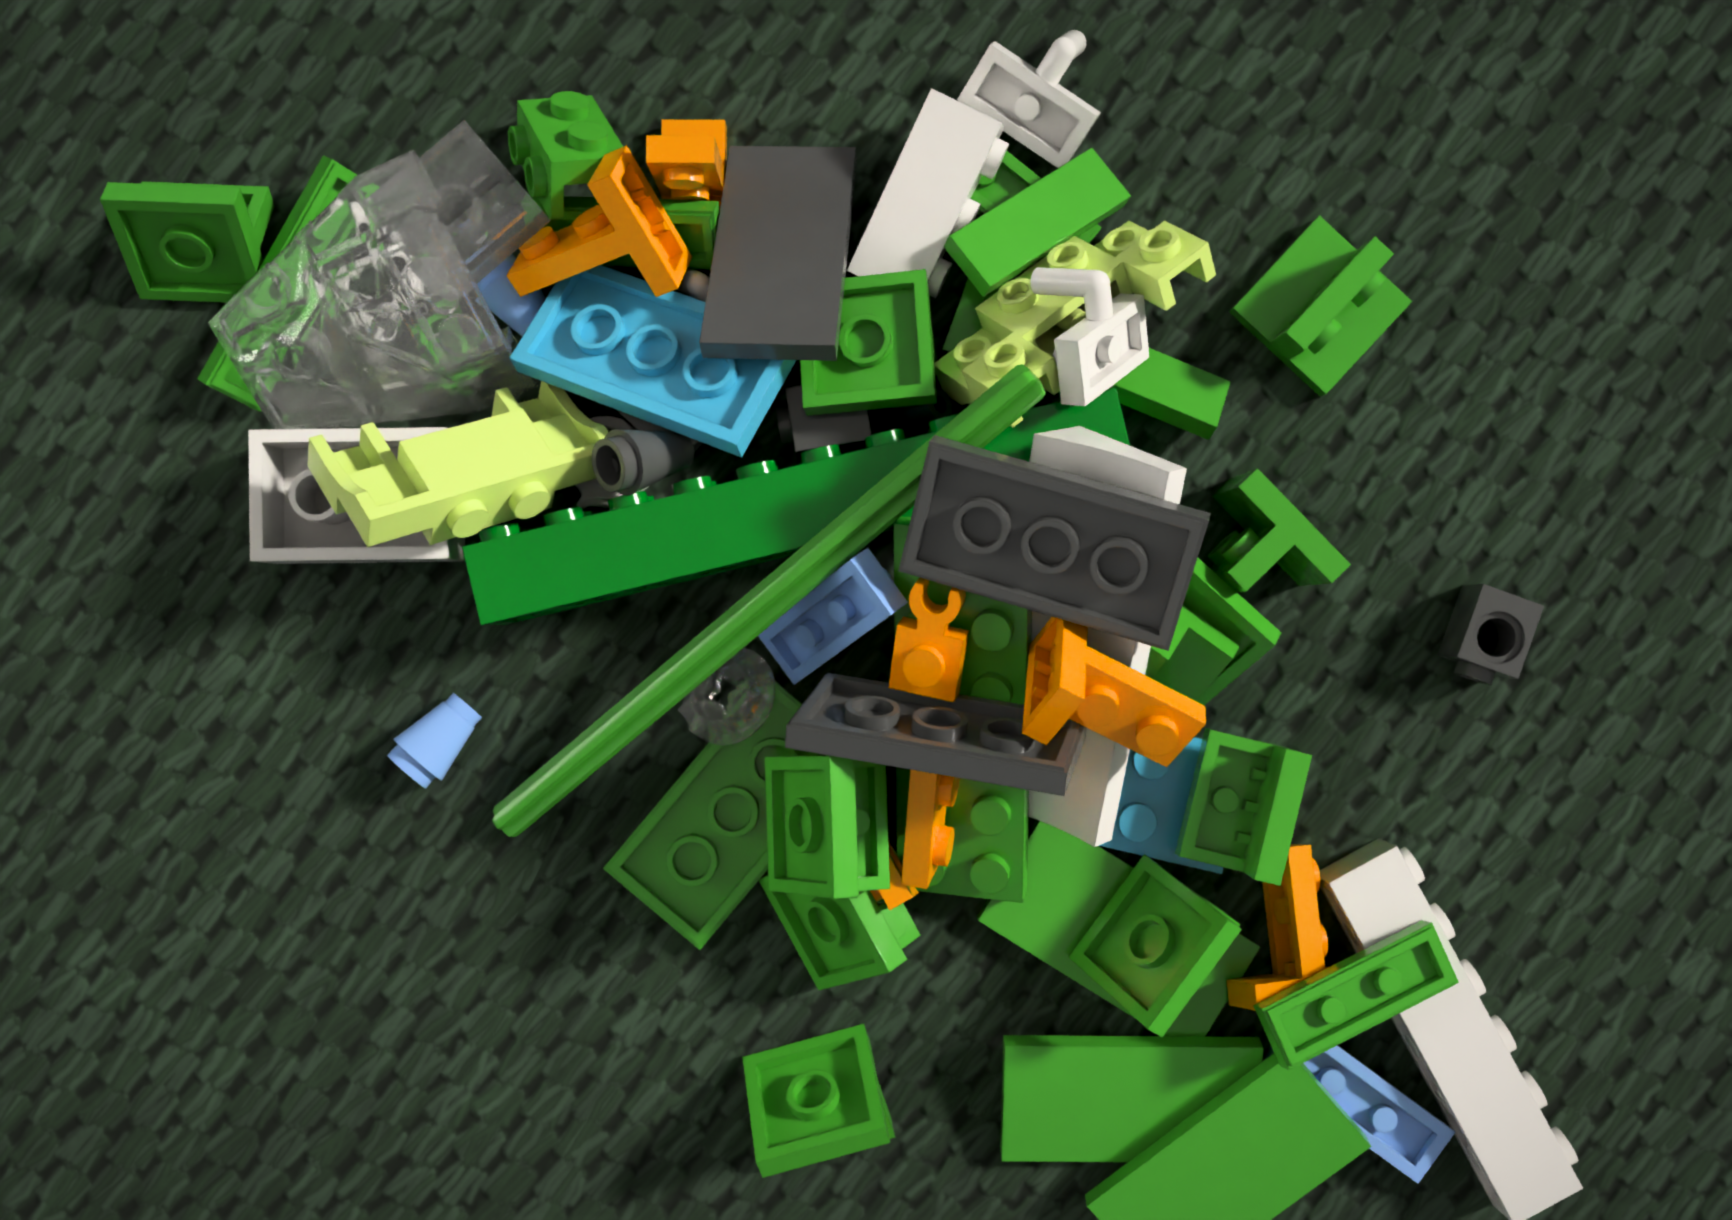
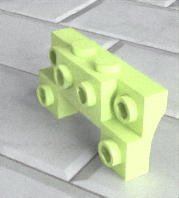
[934,220,1216,428]
[308,381,609,547]

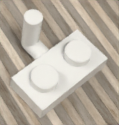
[957,30,1101,168]
[1031,267,1149,406]

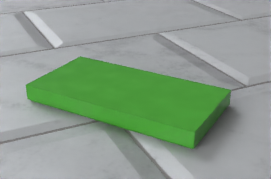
[603,674,824,950]
[977,820,1260,1036]
[1000,1035,1263,1162]
[1085,1053,1371,1220]

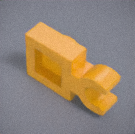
[888,577,969,702]

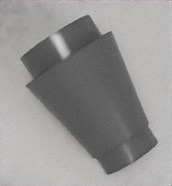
[592,429,694,496]

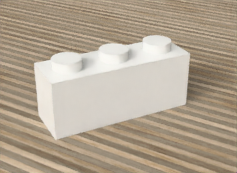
[847,88,1009,298]

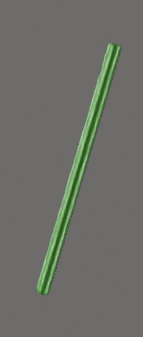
[492,364,1046,837]

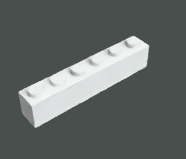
[1319,838,1583,1220]

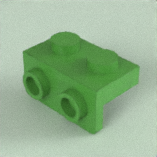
[508,91,623,219]

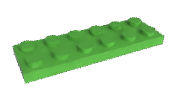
[894,516,1032,903]

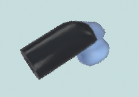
[888,389,952,432]

